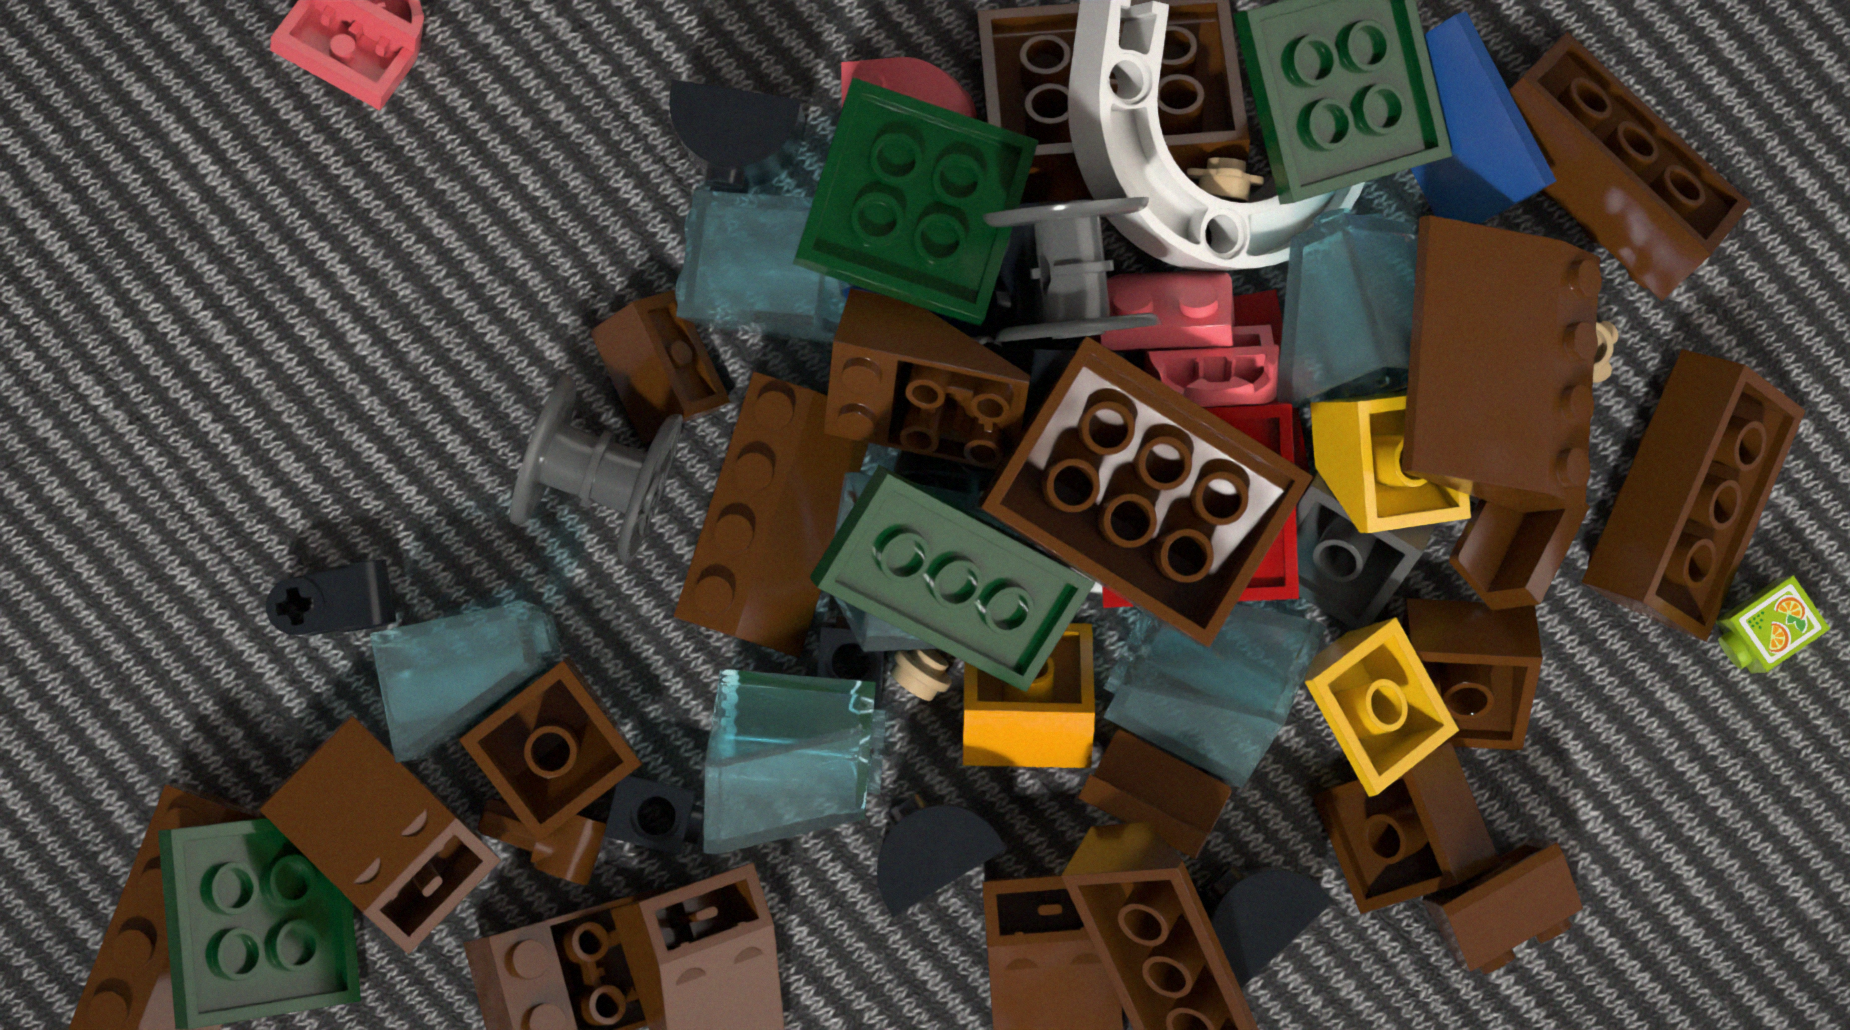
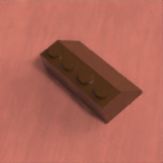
[1509,31,1751,301]
[1582,349,1806,642]
[673,371,869,658]
[68,783,266,1030]
[1061,822,1259,1030]

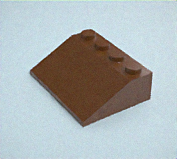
[977,0,1250,204]
[1401,215,1602,513]
[974,336,1313,648]

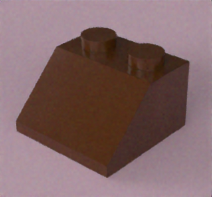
[1401,598,1543,750]
[459,656,642,843]
[1312,742,1500,914]
[1423,838,1583,975]

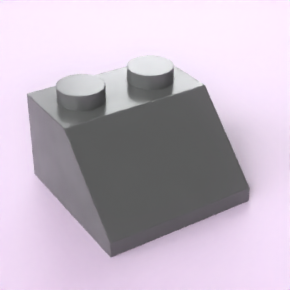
[1296,469,1437,630]

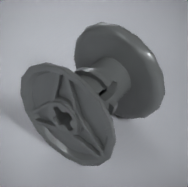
[983,197,1162,342]
[510,373,683,565]

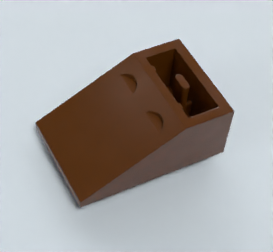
[824,288,1031,470]
[258,714,501,955]
[610,862,785,1030]
[981,872,1123,1030]
[463,886,665,1030]

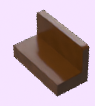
[591,289,731,443]
[1449,499,1590,610]
[1078,730,1232,859]

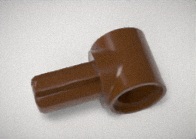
[478,798,607,885]

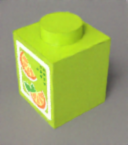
[1716,575,1830,674]

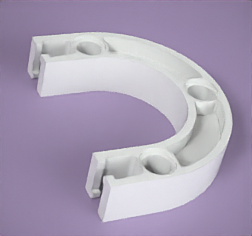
[1068,0,1365,271]

